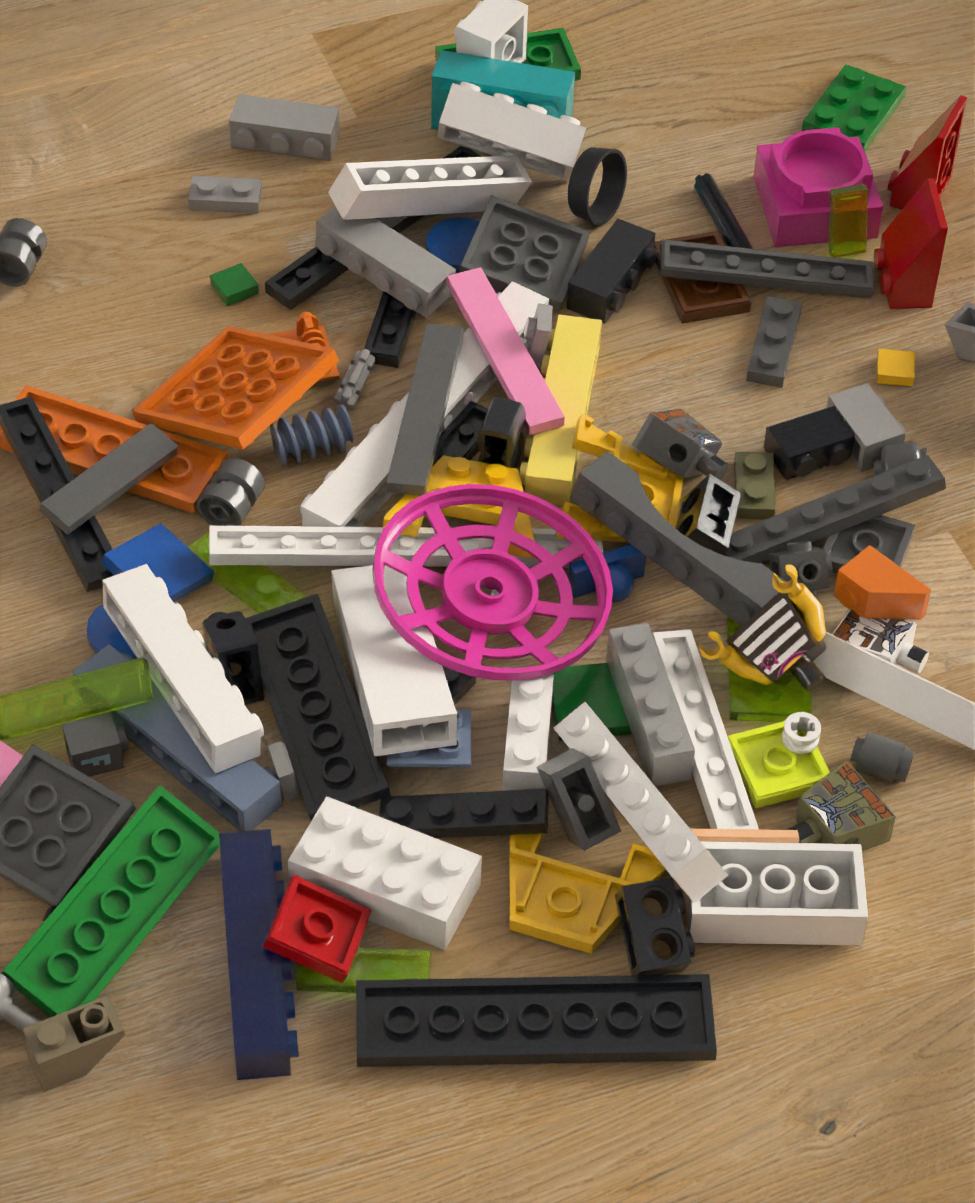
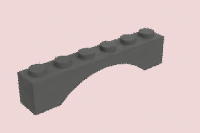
[571,451,786,626]

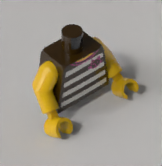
[698,565,827,692]

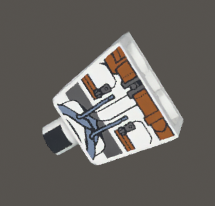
[832,609,929,674]

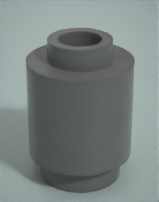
[850,732,915,783]

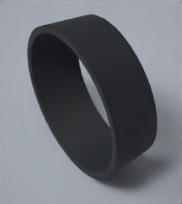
[568,147,627,225]

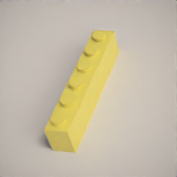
[519,315,602,506]

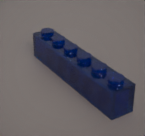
[219,829,299,1080]

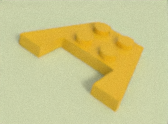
[555,413,684,542]
[383,455,535,559]
[509,833,666,954]

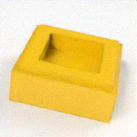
[876,348,915,387]

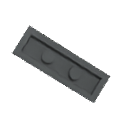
[746,296,803,388]

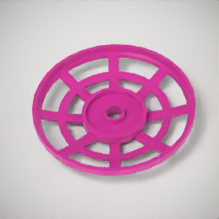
[372,484,613,681]

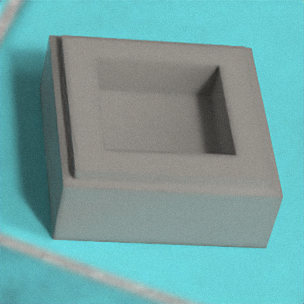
[268,741,300,801]

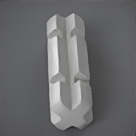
[334,349,375,409]

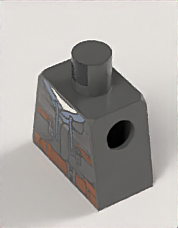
[632,409,728,480]

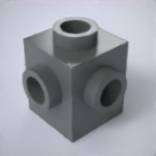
[768,541,833,597]

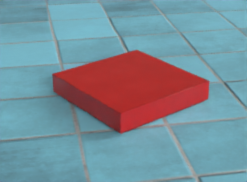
[262,874,372,984]

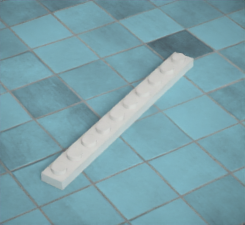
[209,526,603,568]

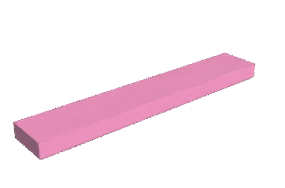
[447,267,565,435]

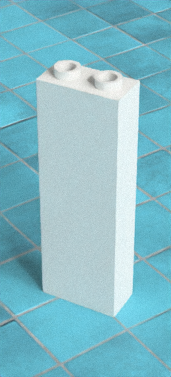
[331,565,457,756]

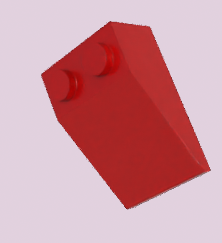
[887,95,967,210]
[874,178,948,309]

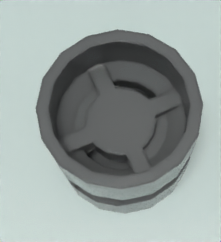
[0,218,47,287]
[196,458,265,526]

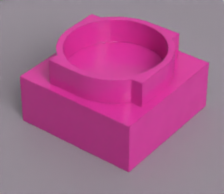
[753,127,883,247]

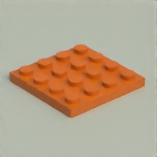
[132,326,339,450]

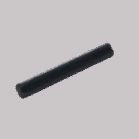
[694,173,753,249]

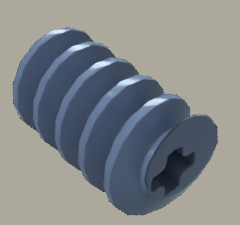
[270,405,354,466]

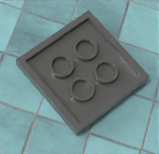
[458,195,591,313]
[0,744,136,907]

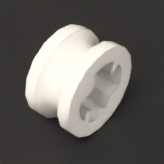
[782,712,821,754]

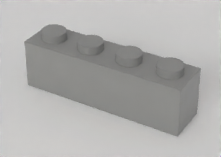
[315,206,456,318]
[606,622,695,787]

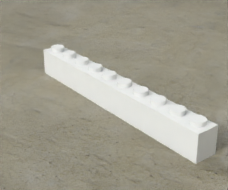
[300,281,549,527]

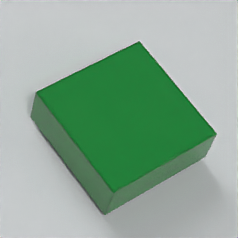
[210,263,259,306]

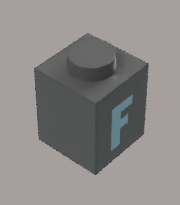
[62,711,129,777]

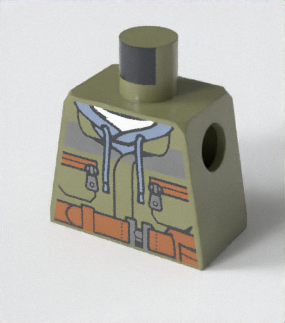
[787,761,896,851]

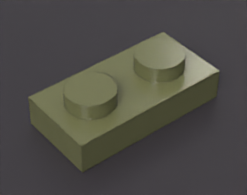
[734,451,775,519]

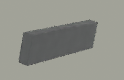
[40,423,179,535]

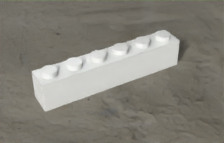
[328,155,532,220]
[103,564,264,774]
[553,702,729,903]

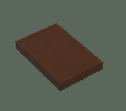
[654,231,751,324]

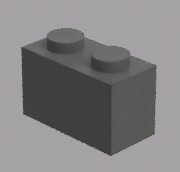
[536,748,621,851]

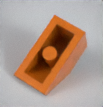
[833,545,931,620]

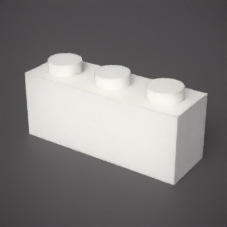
[502,674,554,791]

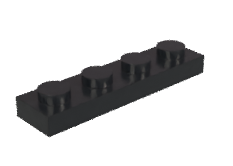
[379,789,549,838]

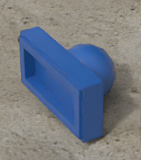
[568,544,646,602]

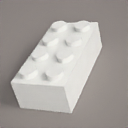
[437,82,586,181]
[288,796,482,951]
[686,842,868,946]

